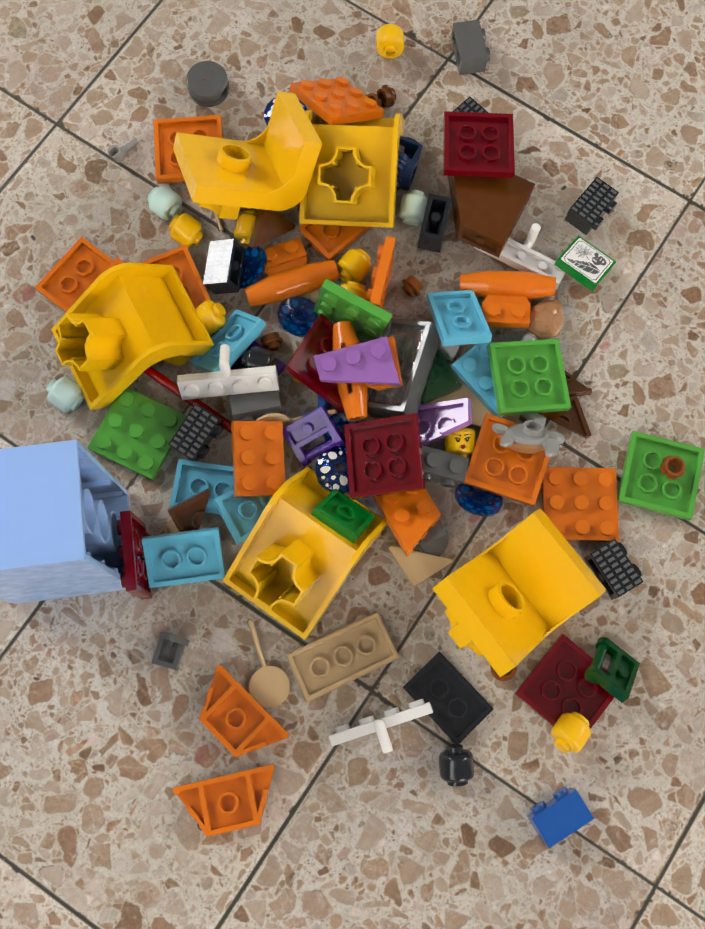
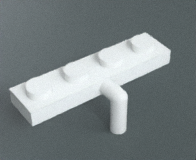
[474,223,565,289]
[177,344,279,400]
[329,699,433,754]

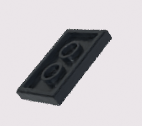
[402,651,494,744]

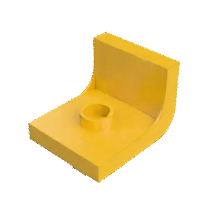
[173,91,322,220]
[299,110,404,228]
[51,262,214,410]
[223,466,387,640]
[432,508,606,677]

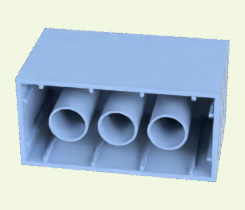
[0,440,130,604]

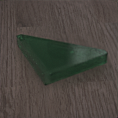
[421,349,462,405]

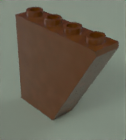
[448,175,535,258]

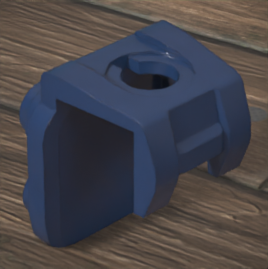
[396,136,422,191]

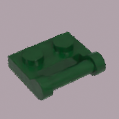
[584,637,640,703]

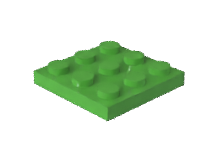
[314,279,393,342]
[487,339,571,416]
[87,387,186,481]
[617,431,705,520]

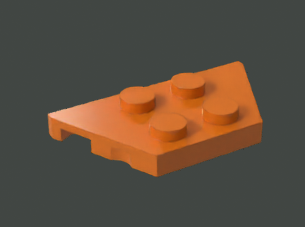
[372,489,441,556]
[199,664,290,757]
[173,763,275,837]

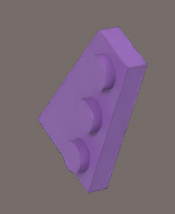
[314,336,400,386]
[417,398,472,446]

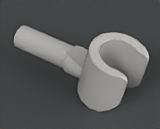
[108,138,138,163]

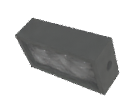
[367,318,440,418]

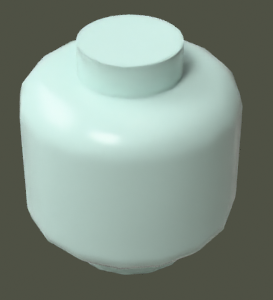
[147,186,183,221]
[398,190,428,226]
[46,377,84,413]

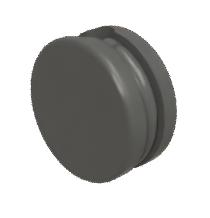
[186,61,229,107]

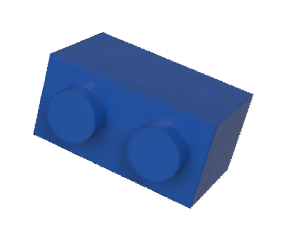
[527,786,594,848]

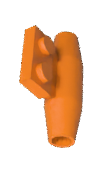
[244,237,340,307]
[459,270,556,329]
[333,321,403,421]

